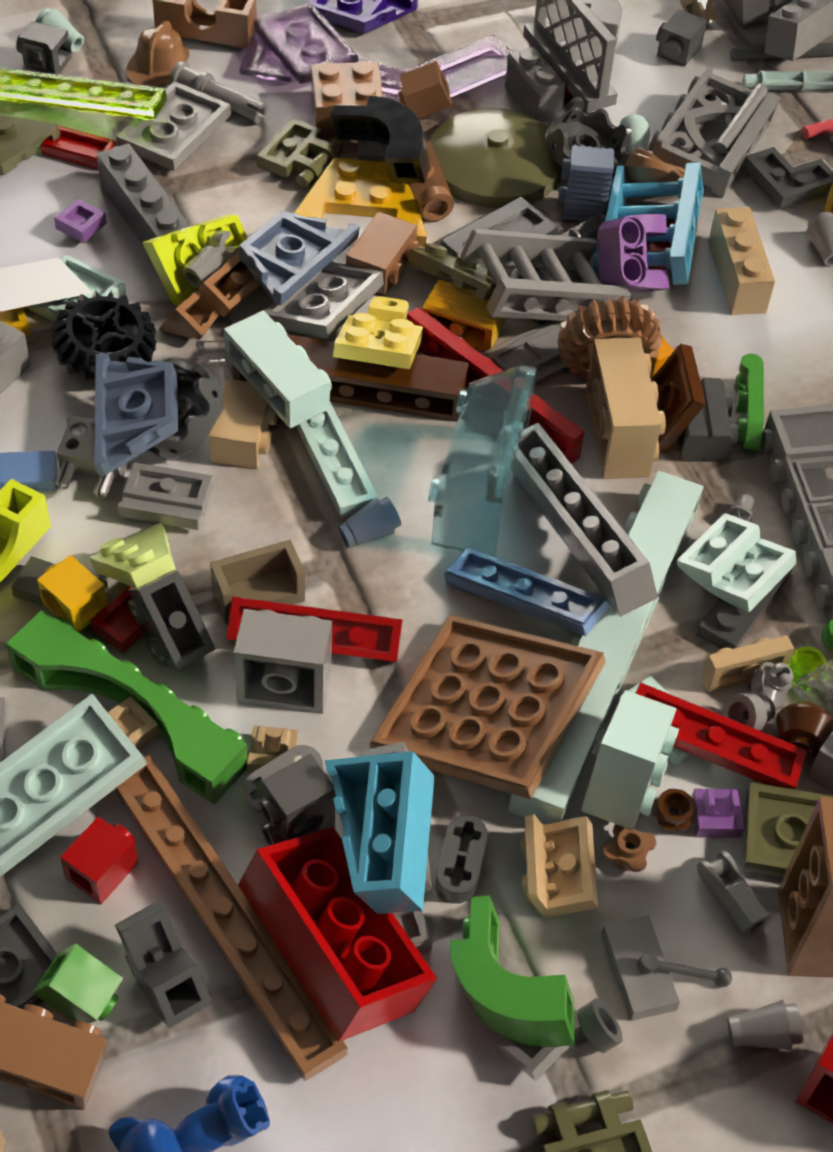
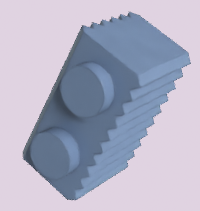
[557,144,614,221]

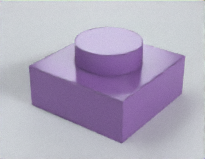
[54,198,107,243]

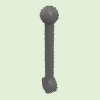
[637,952,732,987]

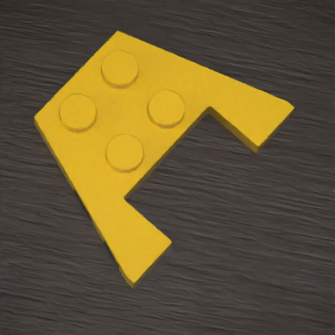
[295,158,427,247]

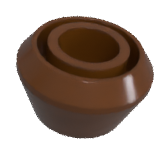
[776,702,833,759]

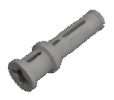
[169,61,267,124]

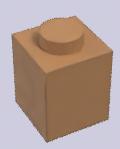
[398,61,452,119]

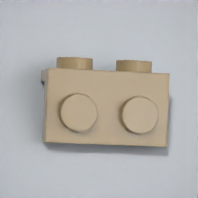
[520,814,598,918]

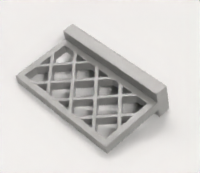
[523,0,618,113]

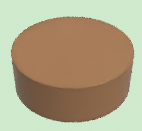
[417,186,454,222]

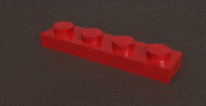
[226,596,403,663]
[635,682,807,789]

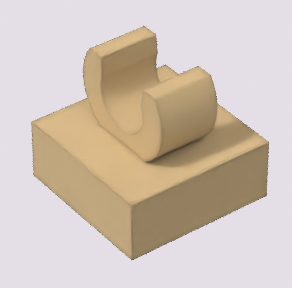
[247,726,298,773]

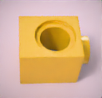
[37,555,108,632]

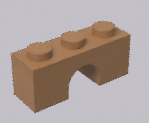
[152,0,257,49]

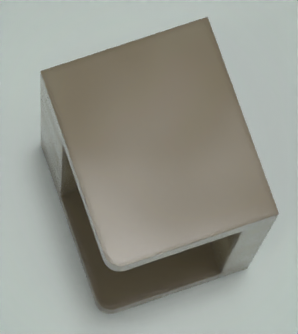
[210,539,305,625]

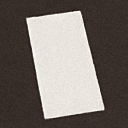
[0,258,92,312]

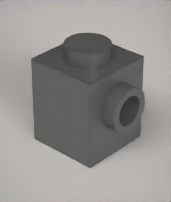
[656,9,707,66]

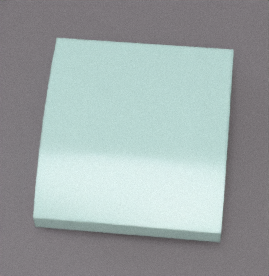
[677,513,797,612]

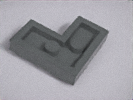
[743,147,833,208]

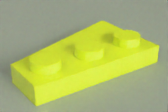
[142,214,248,306]

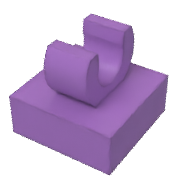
[692,789,745,838]

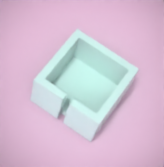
[581,690,679,830]

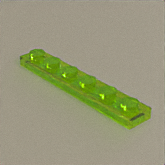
[0,68,168,120]

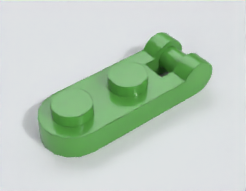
[734,354,764,451]

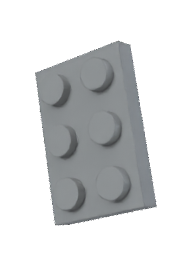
[116,81,231,171]
[265,262,384,339]

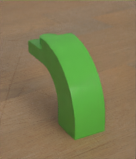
[450,895,574,1047]

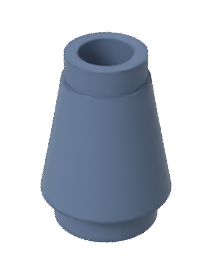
[338,497,401,548]

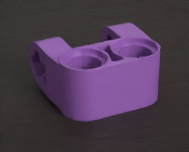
[597,214,670,292]

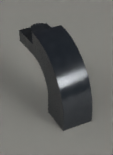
[330,96,429,183]

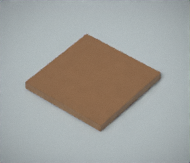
[369,614,606,799]

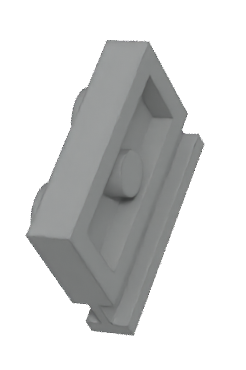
[118,462,213,530]

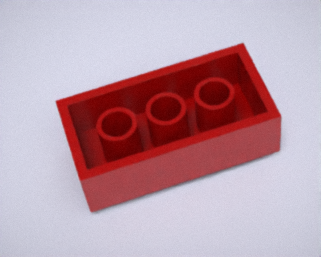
[238,827,437,1042]

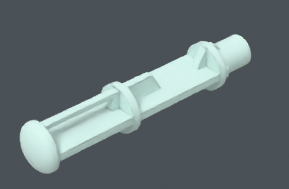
[742,70,833,90]

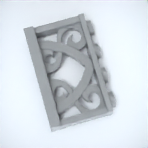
[648,67,780,198]

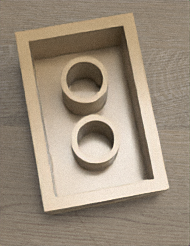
[585,337,666,479]

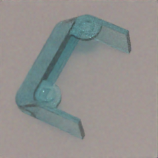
[428,365,537,557]

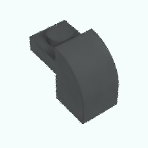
[115,900,213,1028]

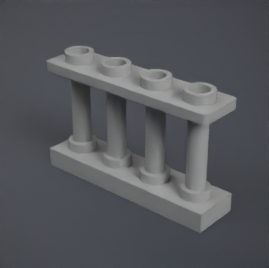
[460,229,631,321]

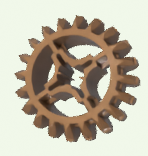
[557,296,662,379]

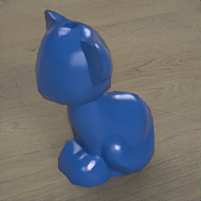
[109,1075,270,1152]

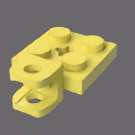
[333,296,423,369]

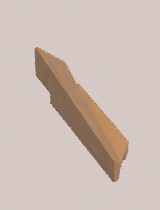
[159,253,261,340]

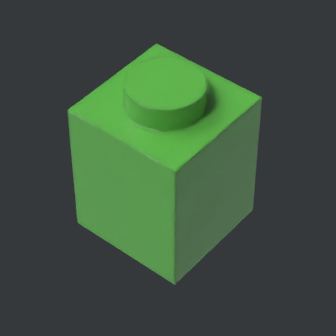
[32,944,123,1024]

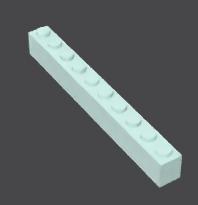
[508,470,704,825]

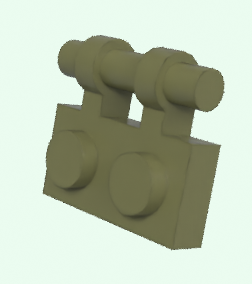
[257,118,342,188]
[531,1090,652,1152]

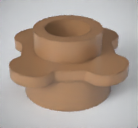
[603,824,656,872]

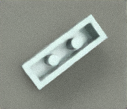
[224,310,332,429]

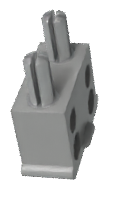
[55,416,130,498]

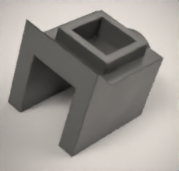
[16,21,72,79]

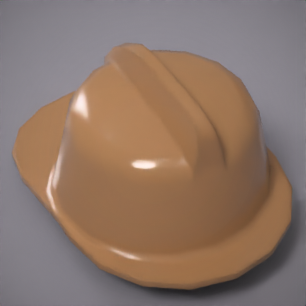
[126,20,190,88]

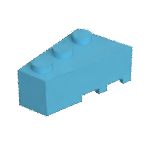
[325,751,434,914]

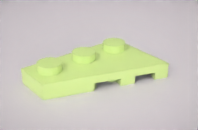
[89,522,175,588]

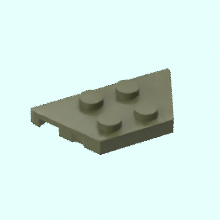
[0,115,61,175]

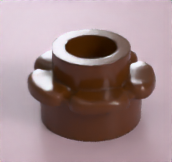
[651,789,696,832]

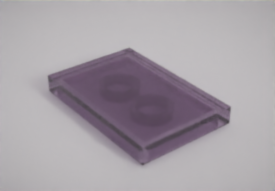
[254,3,358,84]

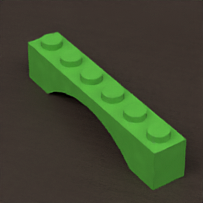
[6,609,248,805]

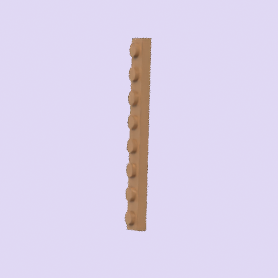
[114,755,348,1081]

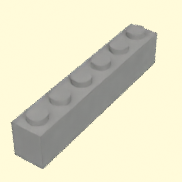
[503,423,658,617]

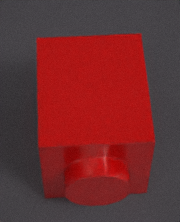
[60,816,138,904]

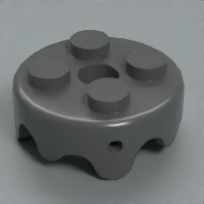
[545,97,631,178]
[148,358,223,459]

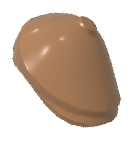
[625,148,685,183]

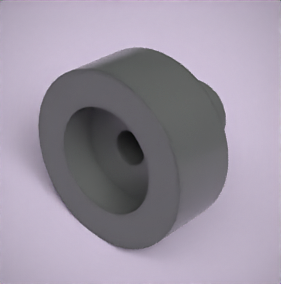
[574,999,623,1053]

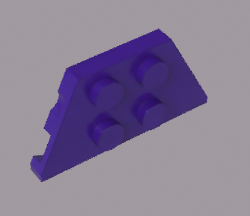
[307,0,418,33]

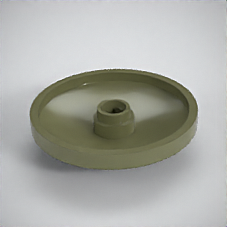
[430,108,562,208]

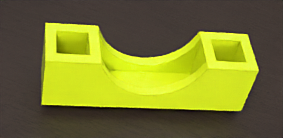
[0,479,51,583]

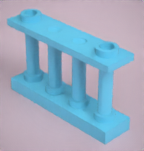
[593,162,704,285]

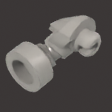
[722,662,794,732]

